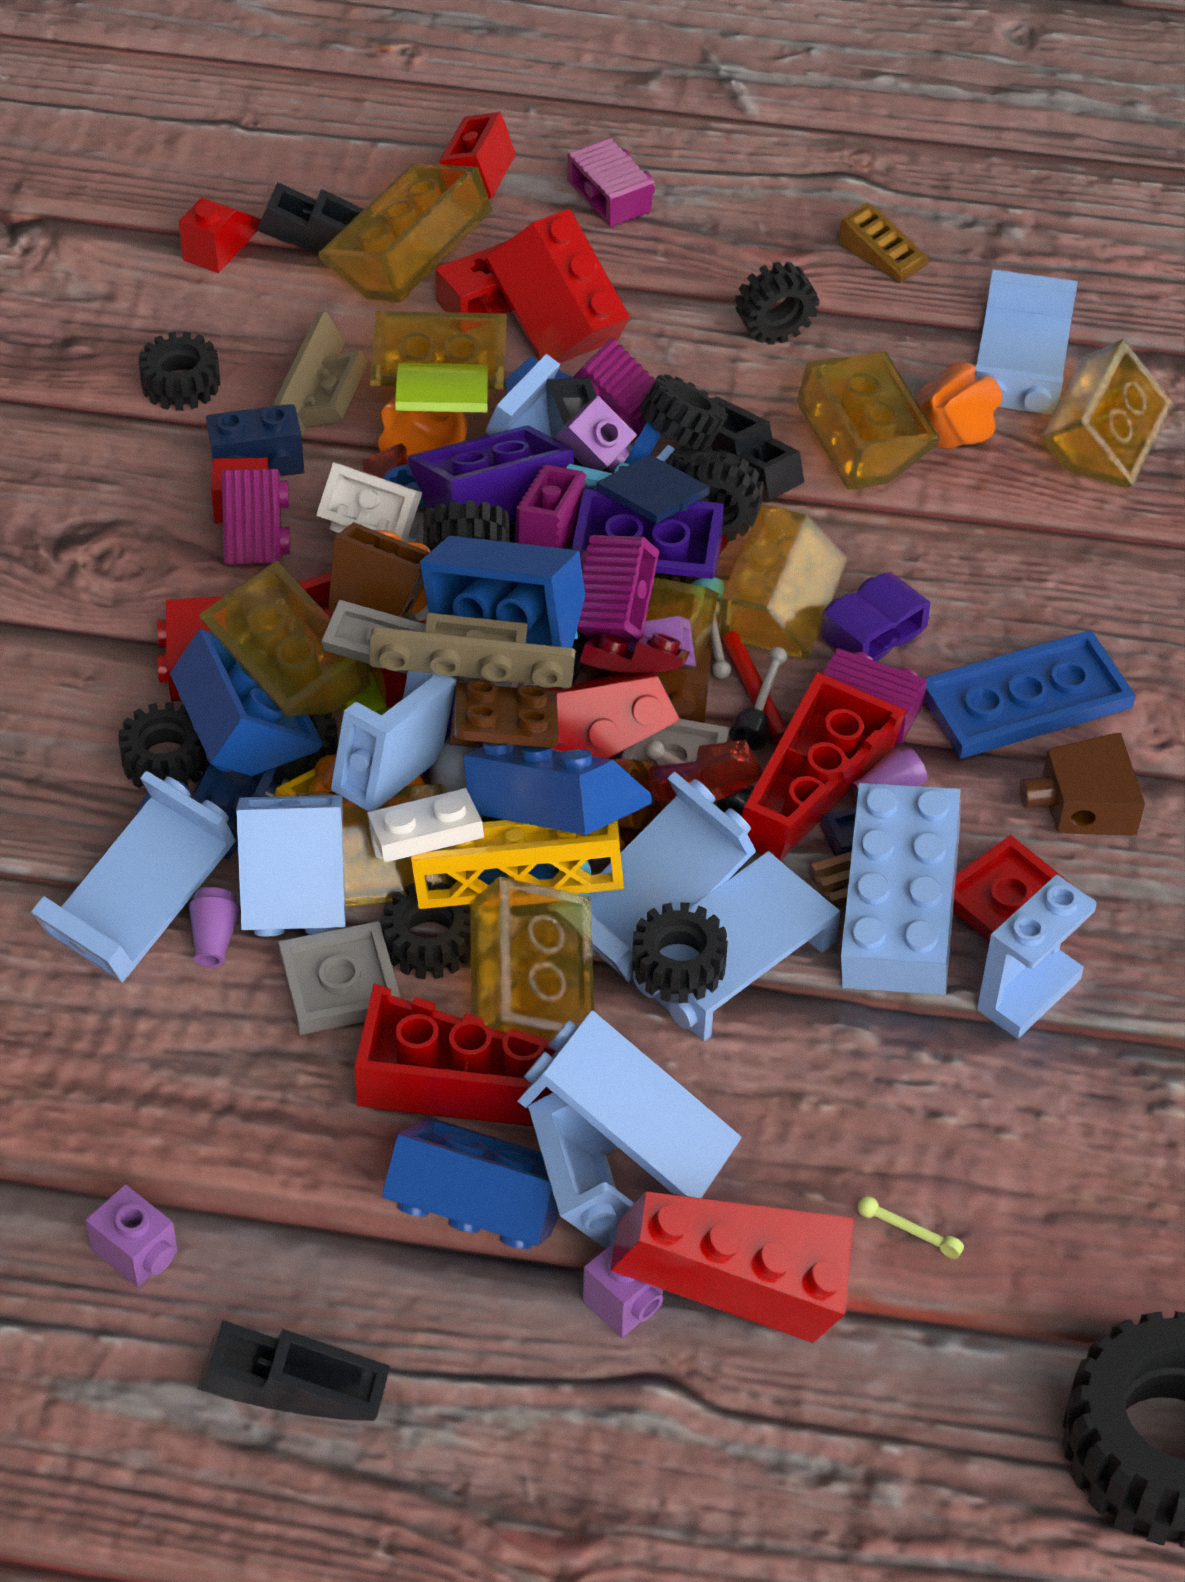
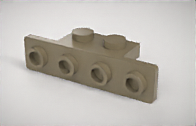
[272,311,369,435]
[370,613,576,688]

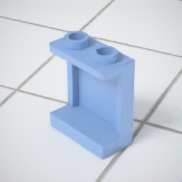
[331,671,456,812]
[236,795,347,937]
[977,874,1097,1039]
[528,1092,635,1249]

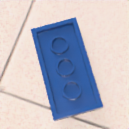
[924,630,1136,759]

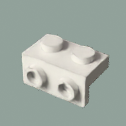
[367,788,484,863]

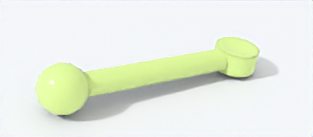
[857,1196,964,1259]

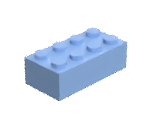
[841,783,961,995]

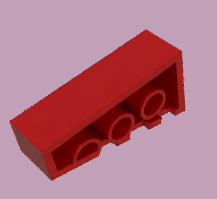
[741,672,907,861]
[354,983,556,1127]
[610,1191,854,1343]

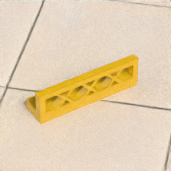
[411,820,624,909]

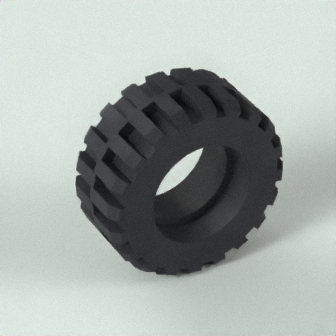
[1062,1311,1185,1548]

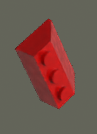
[485,208,630,363]

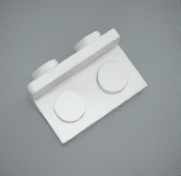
[316,462,422,542]

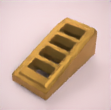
[839,202,929,283]

